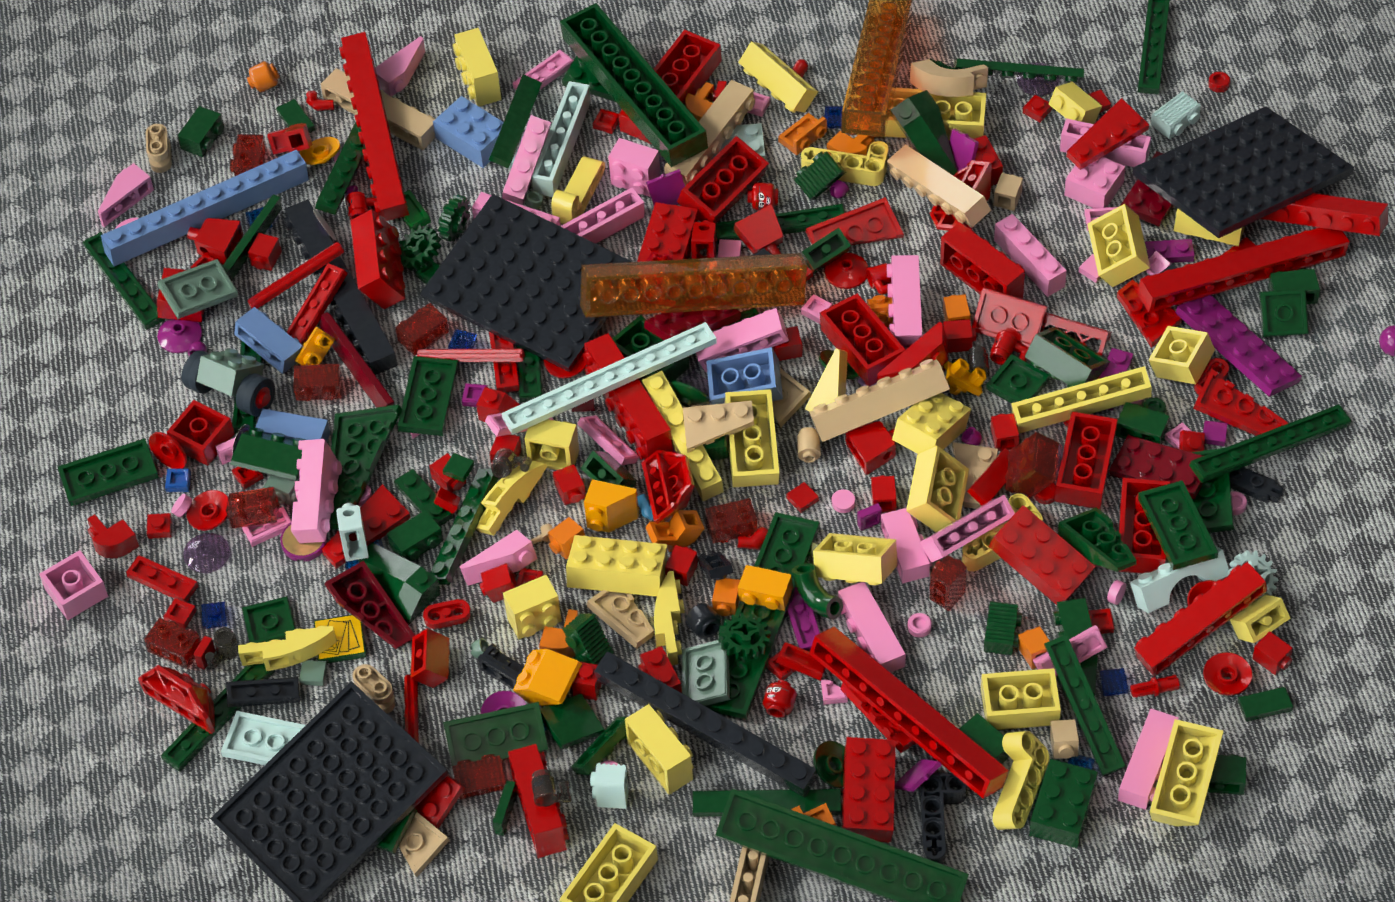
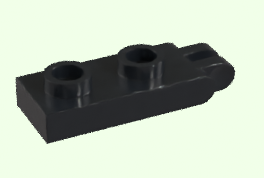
[1230,467,1285,503]
[698,550,734,580]

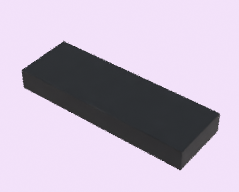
[226,677,300,707]

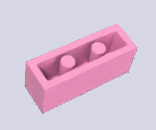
[881,508,933,584]

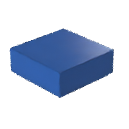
[165,469,191,492]

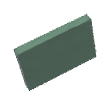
[157,259,238,319]
[682,640,730,706]

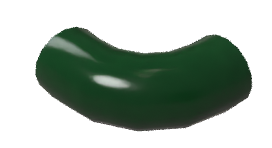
[792,563,843,620]

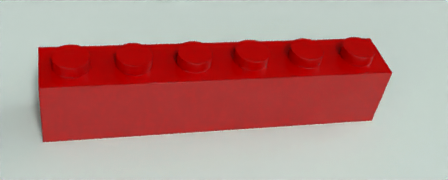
[1261,193,1388,236]
[1134,562,1267,677]

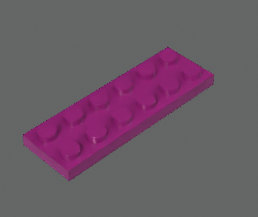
[1175,295,1302,397]

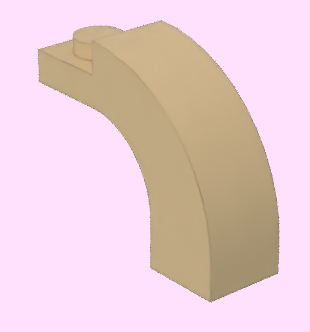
[910,59,988,97]

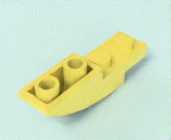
[476,460,547,536]
[654,571,685,665]
[238,626,336,671]

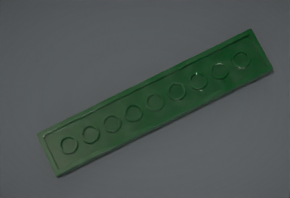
[705,512,820,720]
[714,788,969,902]

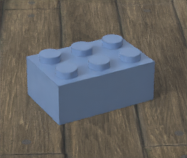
[433,96,503,168]
[706,347,783,405]

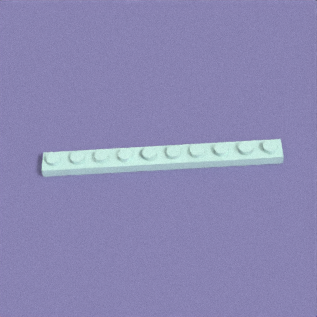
[502,322,717,435]

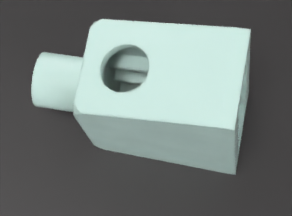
[336,503,369,562]

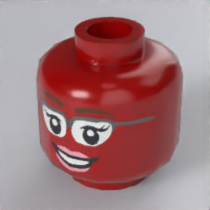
[747,183,778,211]
[763,680,797,718]

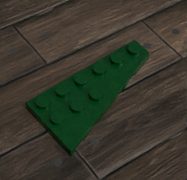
[329,404,402,530]

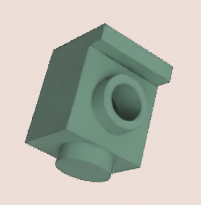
[263,475,298,506]

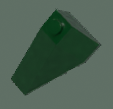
[890,90,957,175]
[357,542,441,625]

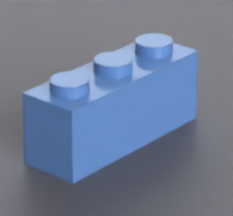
[234,307,303,374]
[255,409,330,442]

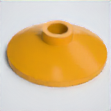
[299,137,340,165]

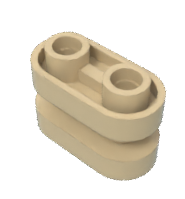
[146,124,172,173]
[353,664,395,713]

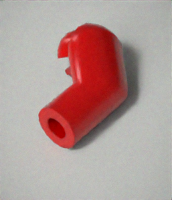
[792,59,808,77]
[305,91,334,111]
[738,527,768,550]

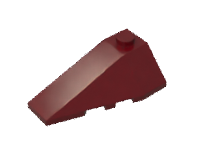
[324,561,415,649]

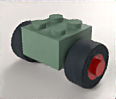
[181,348,275,417]

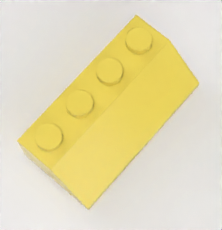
[1150,719,1224,826]

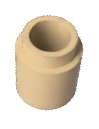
[797,427,821,463]

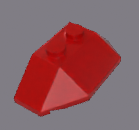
[929,160,992,231]
[877,322,948,380]
[641,449,695,524]
[138,665,215,734]

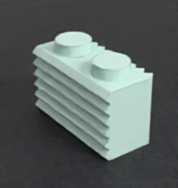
[1151,91,1201,140]
[590,763,629,809]

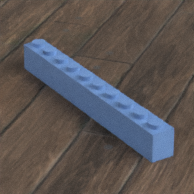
[101,150,309,266]

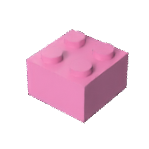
[608,138,661,197]
[1064,157,1125,208]
[39,550,108,620]

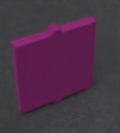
[949,128,979,172]
[646,169,685,206]
[895,759,941,792]

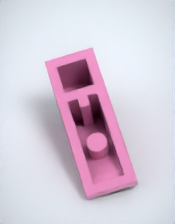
[375,36,425,97]
[98,163,154,227]
[460,530,538,586]

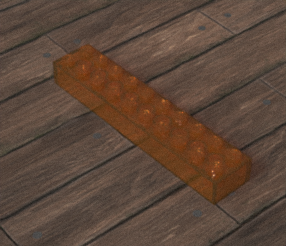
[841,0,912,137]
[580,253,807,317]

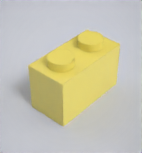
[1049,82,1102,124]
[1230,594,1291,643]

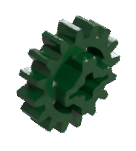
[438,194,470,242]
[399,225,442,271]
[718,613,771,661]

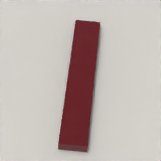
[320,312,394,408]

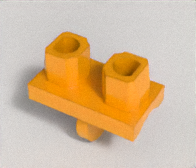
[295,327,335,373]
[944,358,986,397]

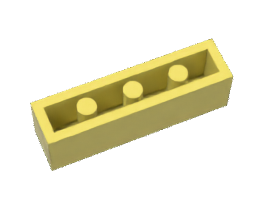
[738,41,818,113]

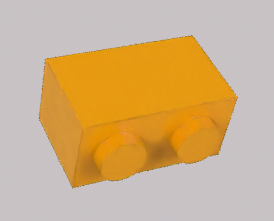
[738,565,793,611]

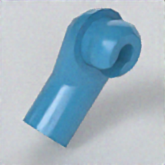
[637,494,654,521]

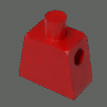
[734,205,783,259]
[187,218,244,265]
[691,220,717,273]
[845,421,896,475]

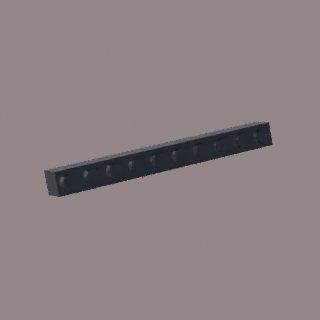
[283,199,397,375]
[594,652,817,798]

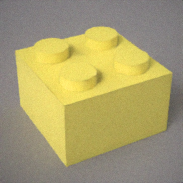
[1149,326,1215,385]
[524,419,579,470]
[503,575,562,640]

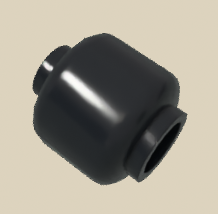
[686,603,721,638]

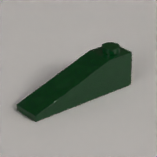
[1058,507,1137,572]

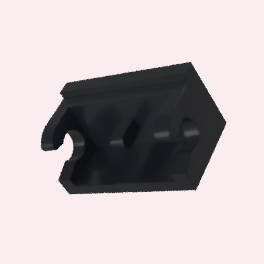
[478,644,524,690]

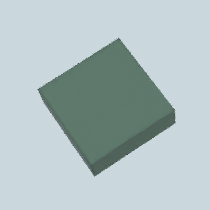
[299,660,327,686]

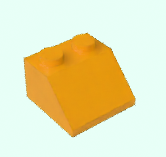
[584,479,639,532]
[513,649,582,706]

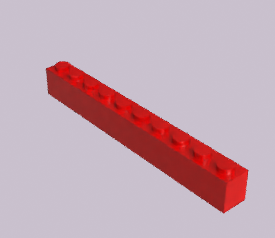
[339,31,409,221]
[1137,228,1350,313]
[809,627,1009,799]

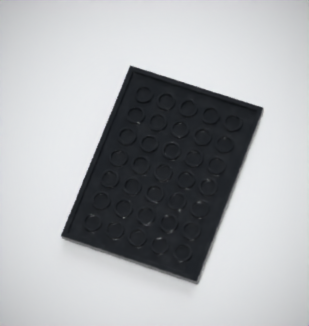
[1132,106,1354,238]
[420,194,640,372]
[210,681,449,902]

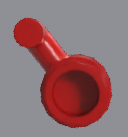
[345,191,382,220]
[866,263,891,295]
[990,331,1029,365]

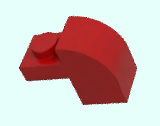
[267,123,313,155]
[87,514,139,558]

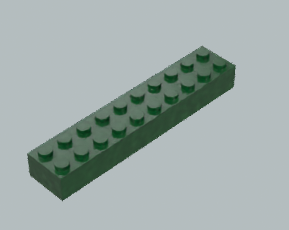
[560,3,708,167]

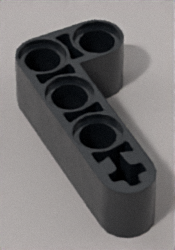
[920,773,967,865]

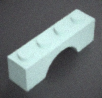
[1130,546,1229,613]

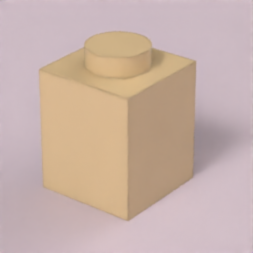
[994,173,1023,211]
[1050,719,1079,759]

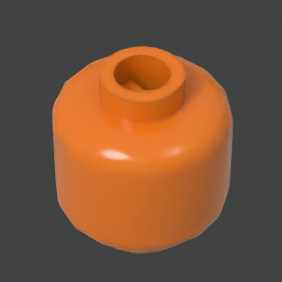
[247,61,280,92]

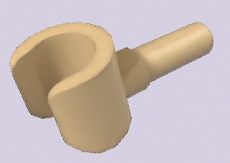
[530,524,552,545]

